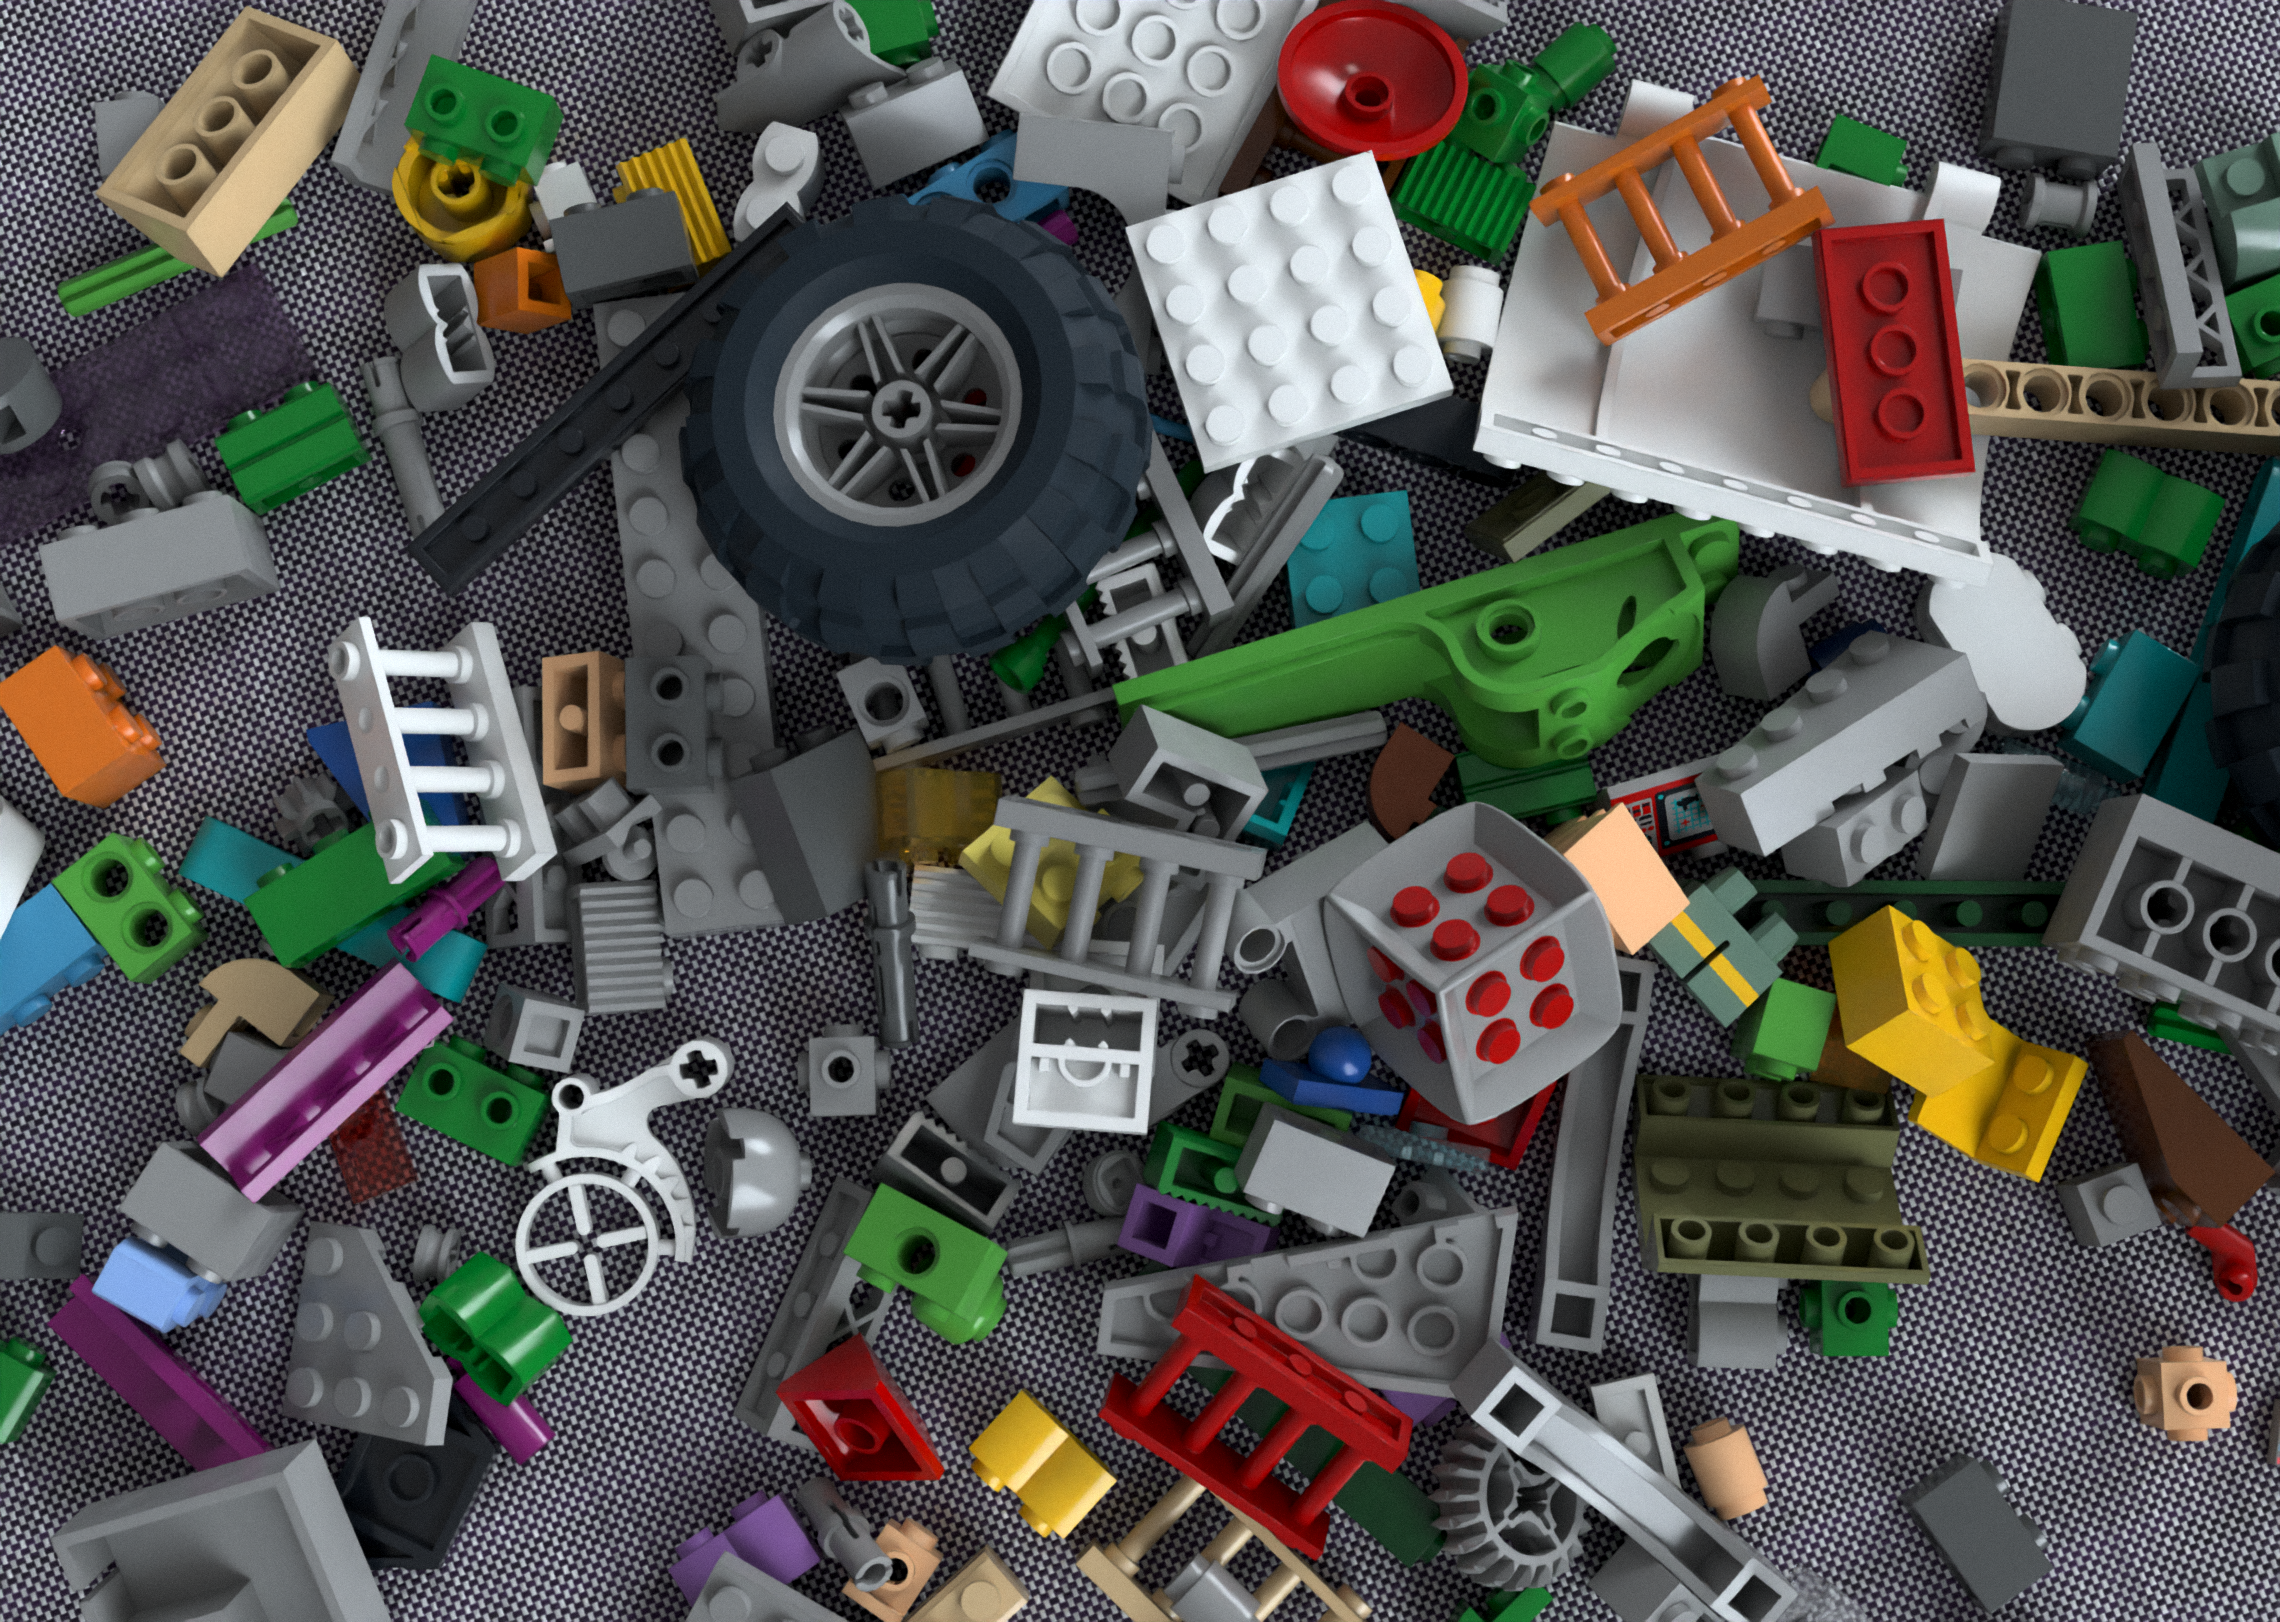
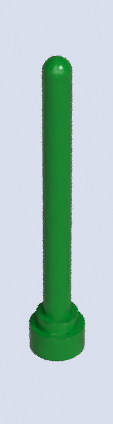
[988,460,1208,695]

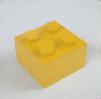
[1828,905,1995,1099]

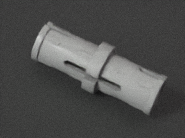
[796,1477,893,1592]

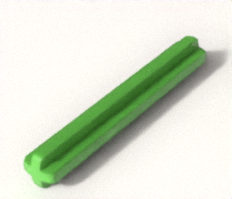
[57,195,298,317]

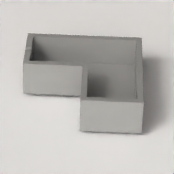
[50,1438,392,1622]

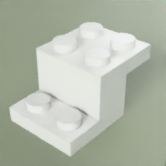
[1012,937,1165,1135]

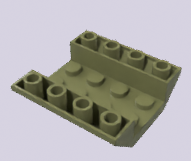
[1631,1074,1931,1285]

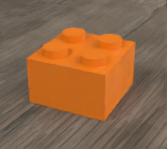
[0,645,167,809]

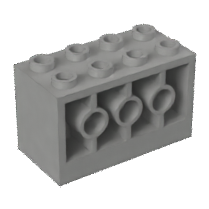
[2041,793,2280,1057]

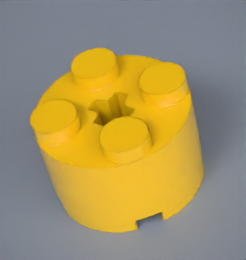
[392,136,533,263]

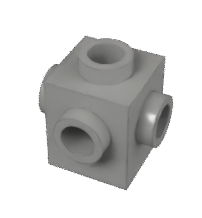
[797,1024,891,1117]

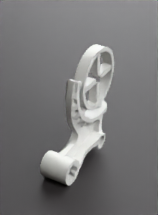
[515,1036,734,1316]

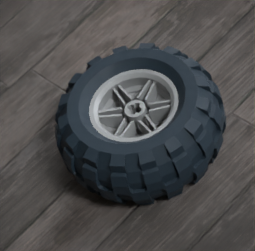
[678,195,1153,666]

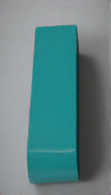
[178,815,489,1004]

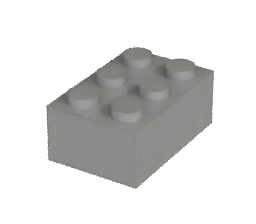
[38,490,281,641]

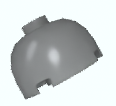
[704,1108,812,1239]

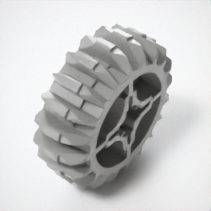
[1427,1420,1593,1591]

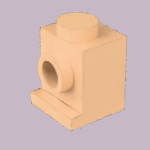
[841,1517,944,1622]

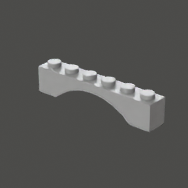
[1526,956,1656,1354]
[1449,1337,1799,1622]

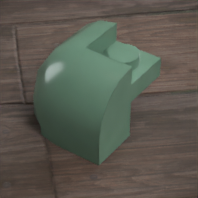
[2193,132,2280,296]

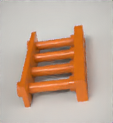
[1528,74,1836,347]

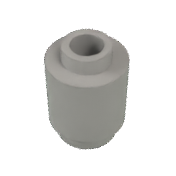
[1162,1552,1261,1622]

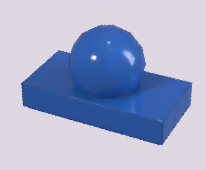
[1259,1025,1404,1116]

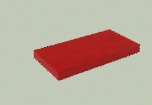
[1811,218,1976,488]

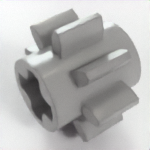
[273,772,357,856]

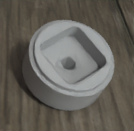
[1083,1150,1147,1217]

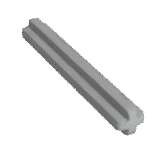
[1185,454,1344,660]

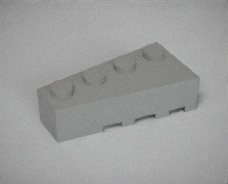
[1694,630,1988,857]

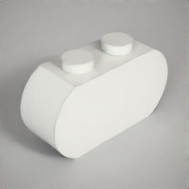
[1914,552,2086,738]

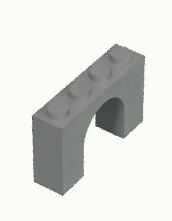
[1013,112,1186,386]

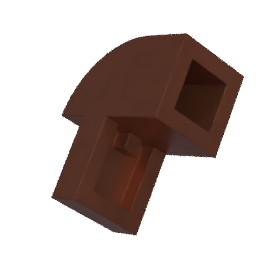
[1366,722,1455,844]

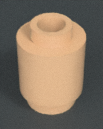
[1683,1417,1768,1520]

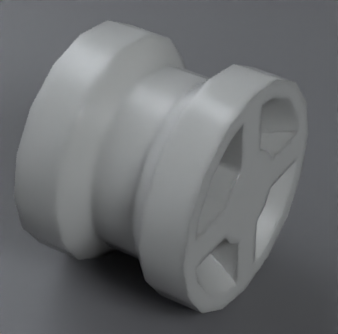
[133,438,212,513]

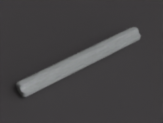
[1074,710,1387,807]

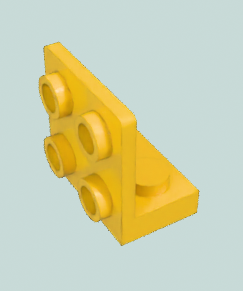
[1908,1018,2089,1183]

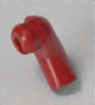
[2184,1222,2258,1302]

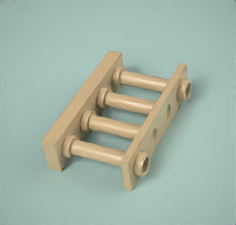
[1075,1474,1373,1622]

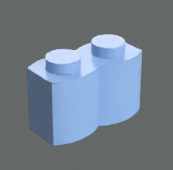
[92,1236,227,1333]

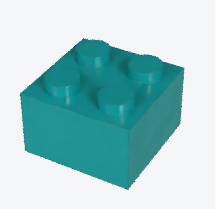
[1283,490,1420,630]

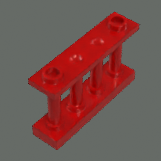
[1097,1273,1414,1561]

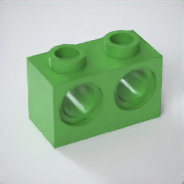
[51,832,210,984]

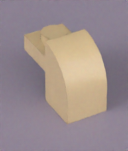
[179,958,335,1069]

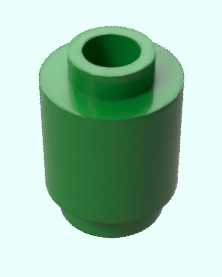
[1530,22,1617,115]

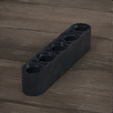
[1332,395,1516,489]

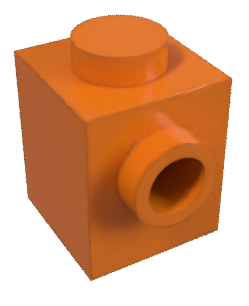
[474,247,571,334]

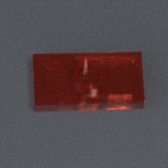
[329,1085,419,1204]

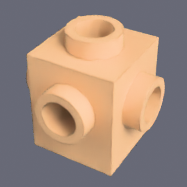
[2133,1346,2237,1441]

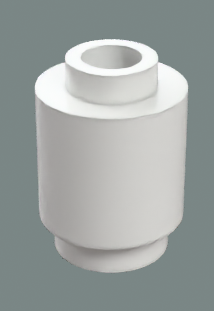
[1435,265,1504,364]

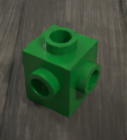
[1449,59,1555,163]
[1799,1279,1898,1356]

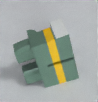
[1645,865,1799,1028]

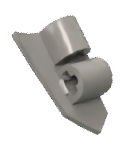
[716,0,908,133]

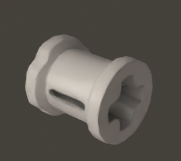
[2019,172,2098,239]

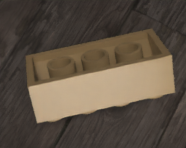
[95,6,361,278]

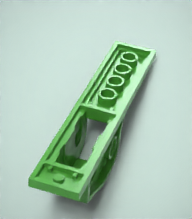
[1112,512,1740,768]

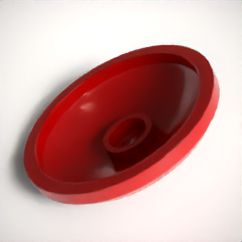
[1277,0,1468,161]

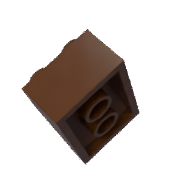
[2085,1029,2275,1228]

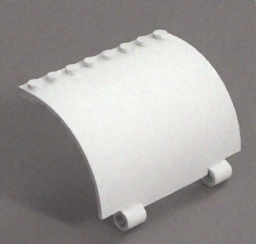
[1473,79,2042,589]

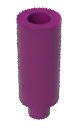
[446,1357,556,1466]

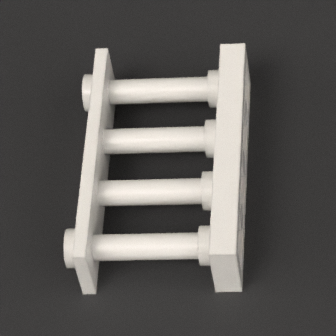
[327,617,557,884]

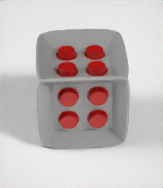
[1323,801,1623,1125]

